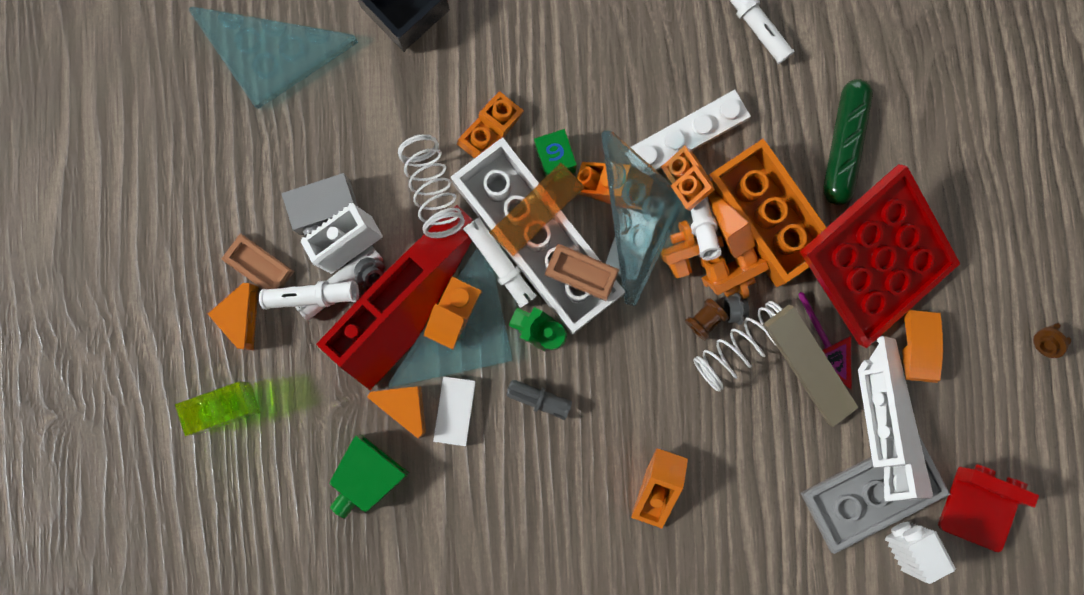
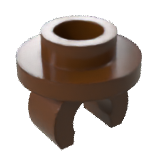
[1033,323,1072,358]

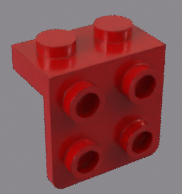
[938,464,1039,552]

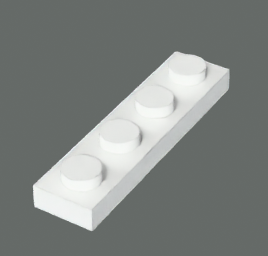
[624,90,751,176]

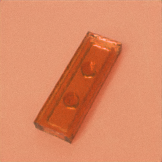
[489,163,584,257]

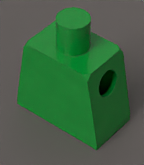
[329,434,410,519]

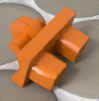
[658,220,724,278]
[701,247,769,299]

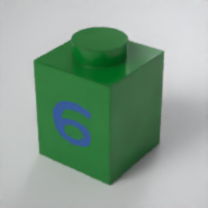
[534,129,577,183]

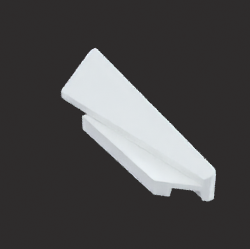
[858,336,933,501]

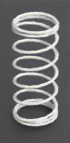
[398,134,465,238]
[693,301,782,392]

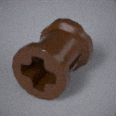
[685,298,729,341]

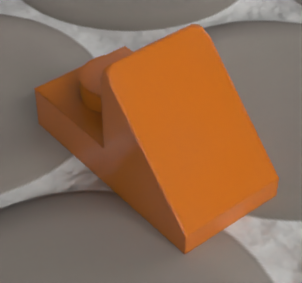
[424,276,482,350]

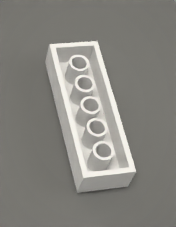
[450,137,625,335]

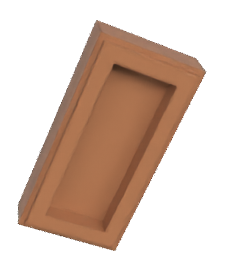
[221,233,294,289]
[545,244,620,301]

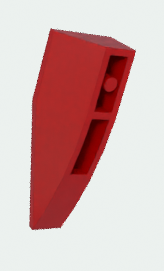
[316,205,474,390]

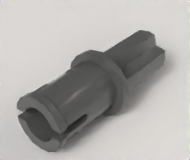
[506,380,572,421]

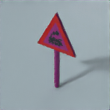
[798,292,852,390]

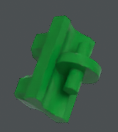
[509,307,567,352]

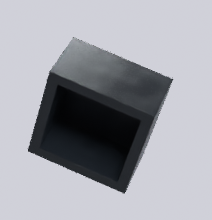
[358,0,450,52]

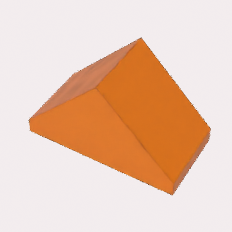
[208,283,259,350]
[367,386,426,439]

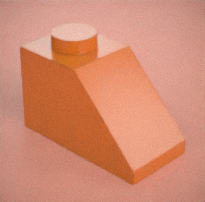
[631,448,688,528]

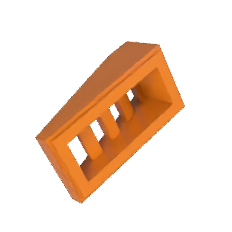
[708,191,755,258]

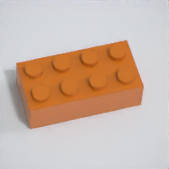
[708,138,827,288]

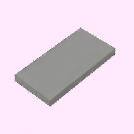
[801,436,950,554]

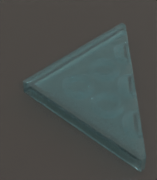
[188,7,358,110]
[602,131,683,306]
[389,248,513,388]

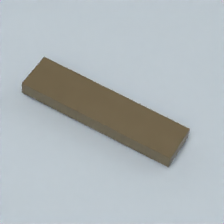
[763,305,858,427]

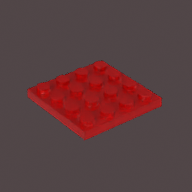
[800,164,961,349]

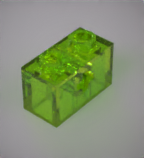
[175,381,261,436]

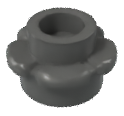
[354,257,385,289]
[723,293,749,325]

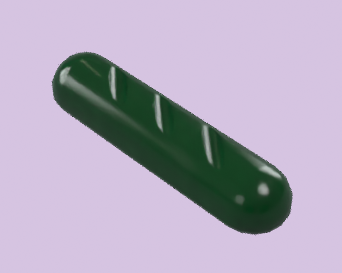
[823,79,873,205]

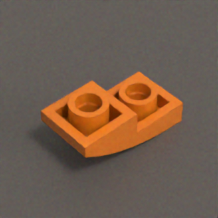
[457,91,524,159]
[661,146,715,211]
[902,310,943,383]

